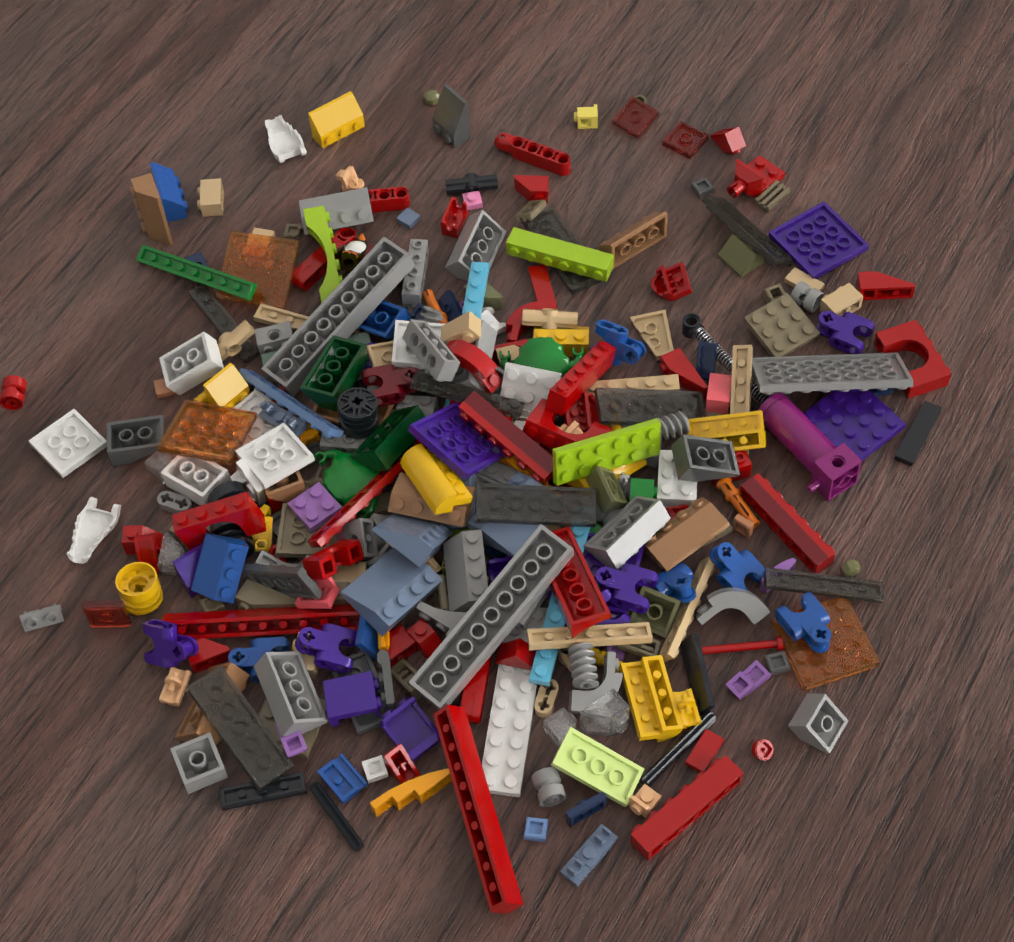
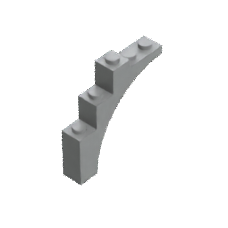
[416,585,551,637]

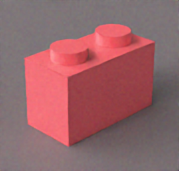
[705,373,732,415]

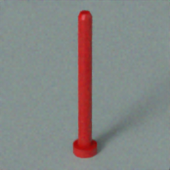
[701,636,783,655]

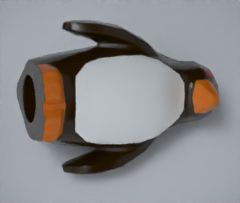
[336,234,369,273]

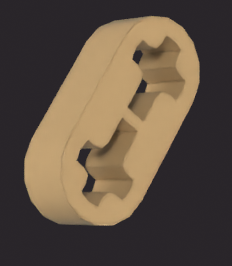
[534,679,559,718]

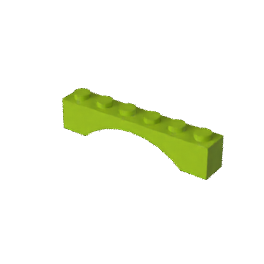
[303,205,343,303]

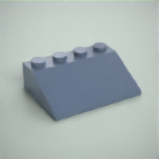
[467,471,566,557]
[372,513,454,567]
[340,548,443,637]

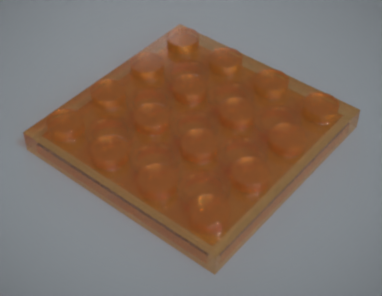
[216,230,300,310]
[157,399,257,465]
[771,595,880,691]

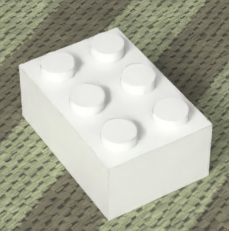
[159,331,224,395]
[161,447,231,506]
[657,450,697,507]

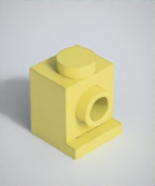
[574,104,598,129]

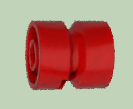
[0,375,27,410]

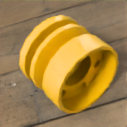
[115,562,163,615]

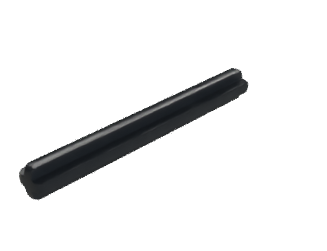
[640,711,717,787]

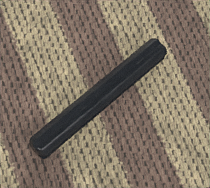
[309,781,364,851]

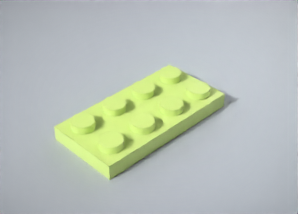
[551,727,644,807]

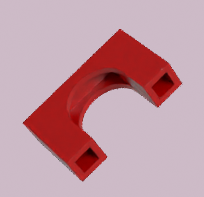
[874,320,951,399]
[523,398,612,449]
[172,492,266,550]

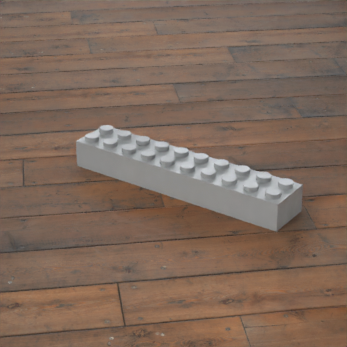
[261,237,415,397]
[408,524,574,710]

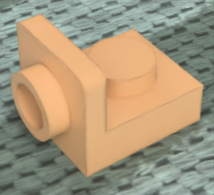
[629,784,662,818]

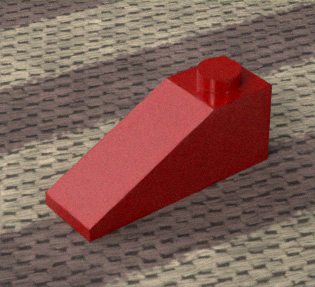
[856,271,915,300]
[659,348,708,399]

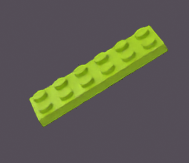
[552,418,661,486]

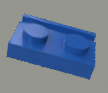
[317,753,368,805]

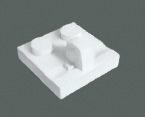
[230,458,266,506]

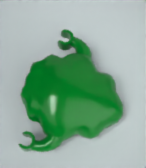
[499,337,584,378]
[314,449,380,519]

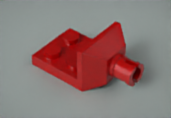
[726,155,785,198]

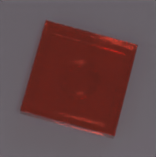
[612,96,659,139]
[662,121,709,159]
[82,601,131,628]

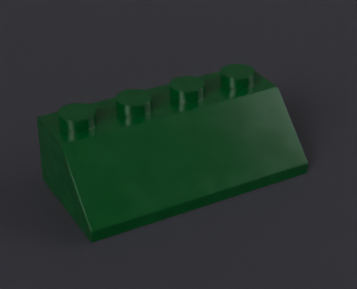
[300,335,369,412]
[350,405,426,472]

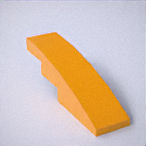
[370,768,452,817]

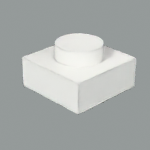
[362,755,389,784]

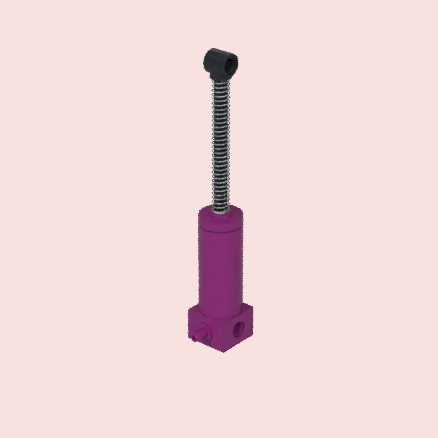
[682,313,862,502]

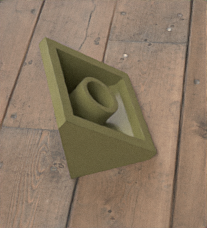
[718,234,768,278]
[586,466,628,514]
[630,585,681,638]

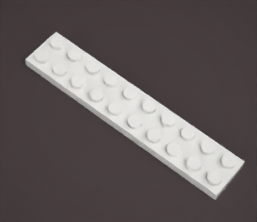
[482,607,548,797]

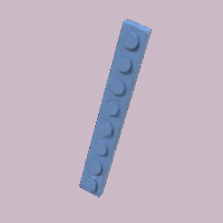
[239,368,344,439]

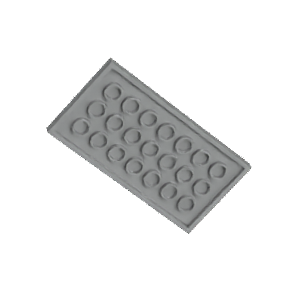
[752,352,913,395]

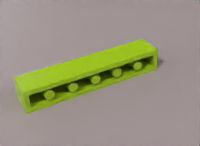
[506,227,614,282]

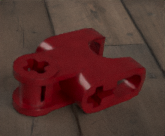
[362,364,420,407]

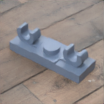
[258,401,308,437]
[560,824,618,887]

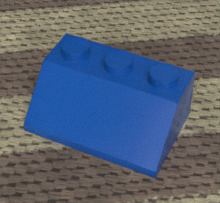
[150,162,188,223]
[358,300,412,339]
[191,533,249,603]

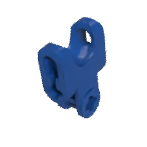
[590,319,646,366]
[709,542,768,591]
[651,562,696,603]
[775,592,831,653]
[228,637,290,683]

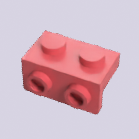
[294,577,340,609]

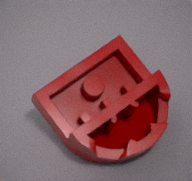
[651,262,693,301]
[564,392,604,433]

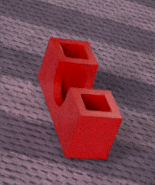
[302,539,364,580]

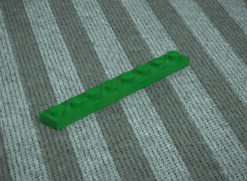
[136,245,258,301]

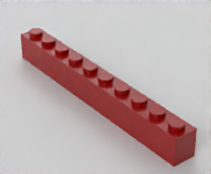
[162,604,360,639]
[433,704,524,914]

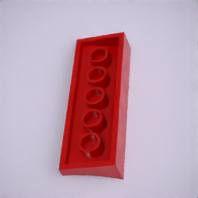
[550,526,611,638]

